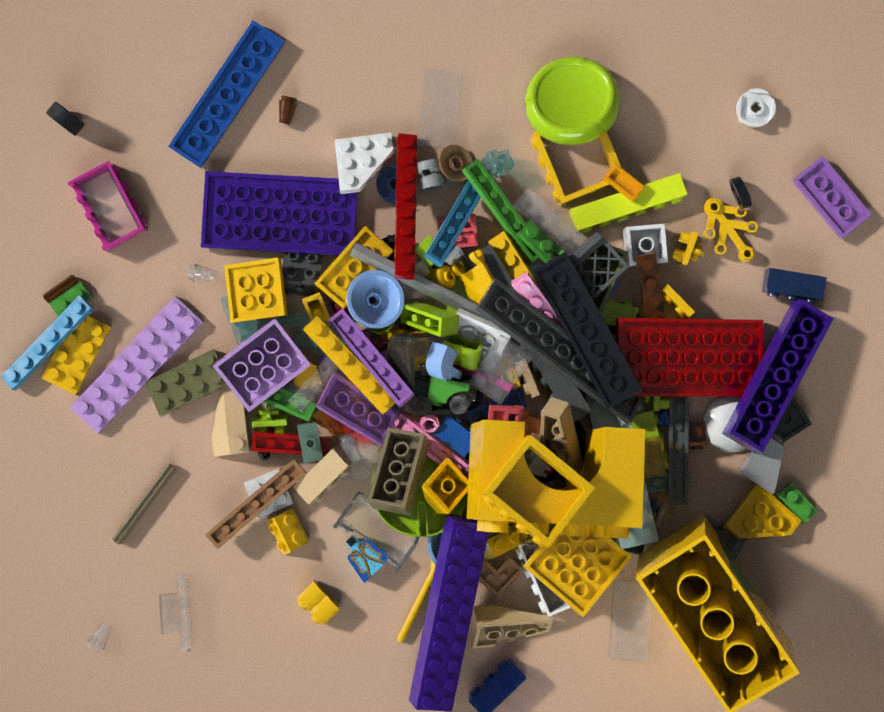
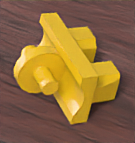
[671,231,705,267]

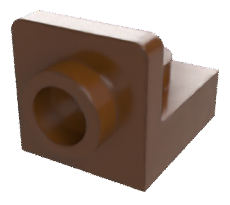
[688,422,708,450]

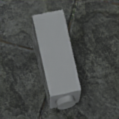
[740,433,784,494]

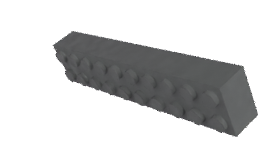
[469,244,592,422]

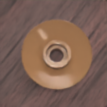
[439,144,473,182]

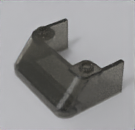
[387,332,451,415]

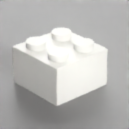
[623,224,668,267]

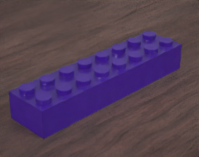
[722,299,834,453]

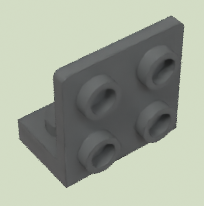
[282,252,323,296]

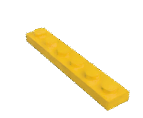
[303,316,395,415]

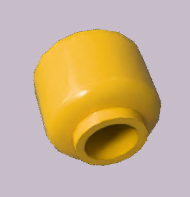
[427,265,456,289]

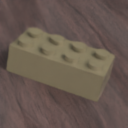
[367,428,430,516]

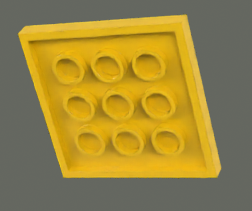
[523,525,632,617]

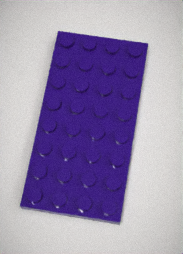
[201,171,358,256]

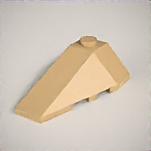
[212,386,252,457]
[471,605,553,648]

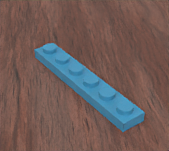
[424,180,481,267]
[1,295,94,391]

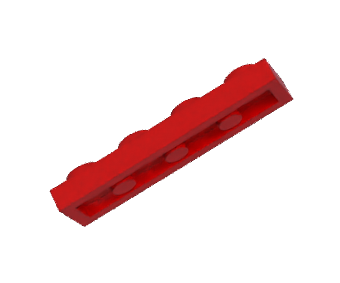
[251,431,330,456]

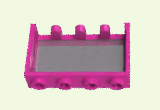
[67,161,148,252]

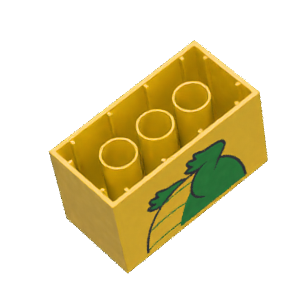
[636,514,800,712]

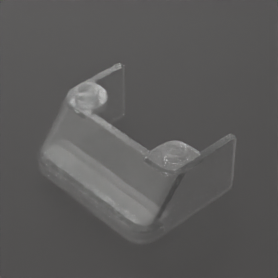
[333,491,420,573]

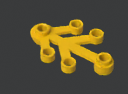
[703,198,758,262]

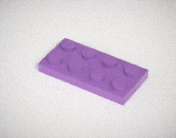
[792,156,872,239]
[315,373,399,447]

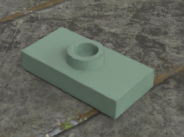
[297,421,323,463]

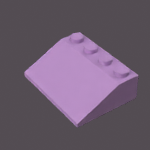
[213,317,311,412]

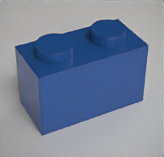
[434,416,471,459]

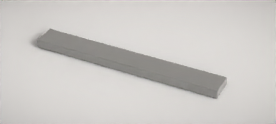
[350,243,491,322]

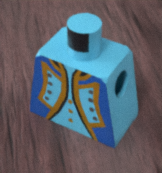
[345,535,392,583]

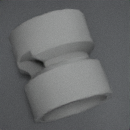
[417,159,446,191]

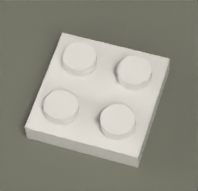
[244,468,294,518]

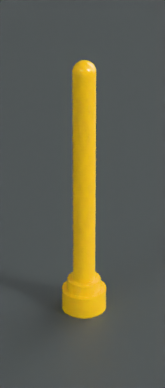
[397,560,436,643]

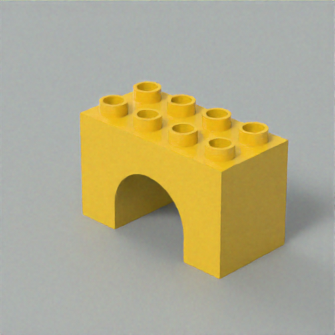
[466,420,645,539]

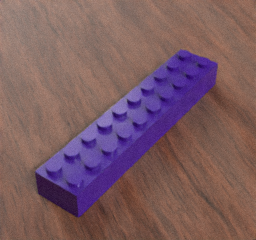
[409,514,489,712]

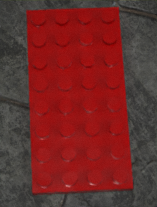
[616,318,764,397]

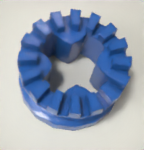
[655,410,669,428]

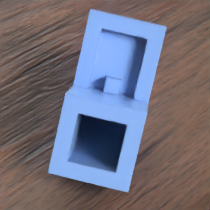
[426,342,462,381]

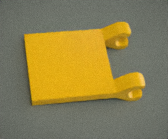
[450,249,494,304]

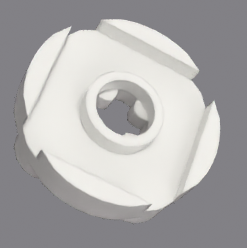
[736,88,776,128]

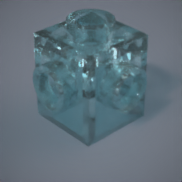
[481,149,515,179]

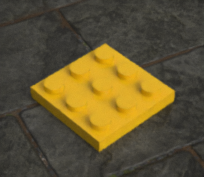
[224,257,287,323]

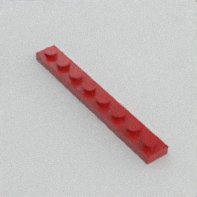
[394,133,417,280]

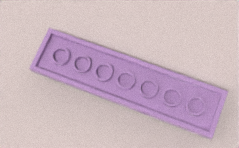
[70,296,204,434]

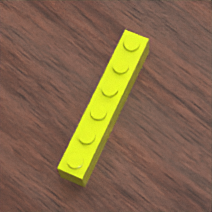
[569,173,687,234]

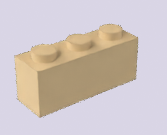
[293,446,354,505]

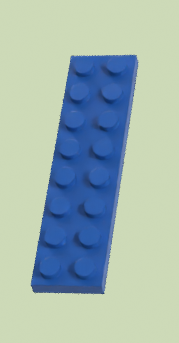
[168,20,285,168]

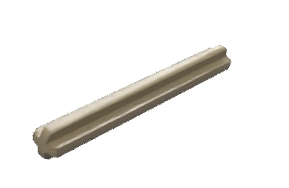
[112,464,176,545]

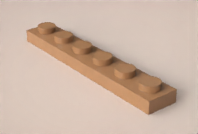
[205,459,307,549]

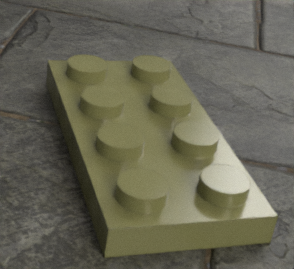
[145,349,228,417]

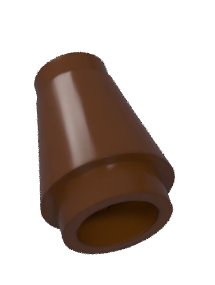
[279,95,298,124]

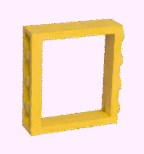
[530,131,622,206]
[481,435,595,547]

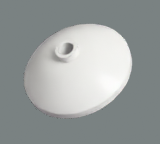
[703,397,746,452]

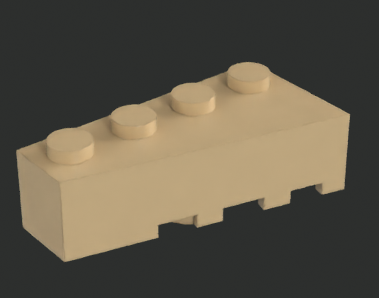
[540,397,583,476]

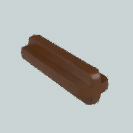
[43,275,78,303]

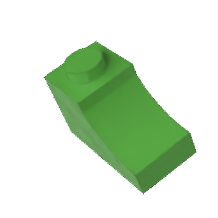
[427,377,470,407]

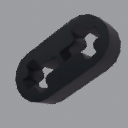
[729,176,752,209]

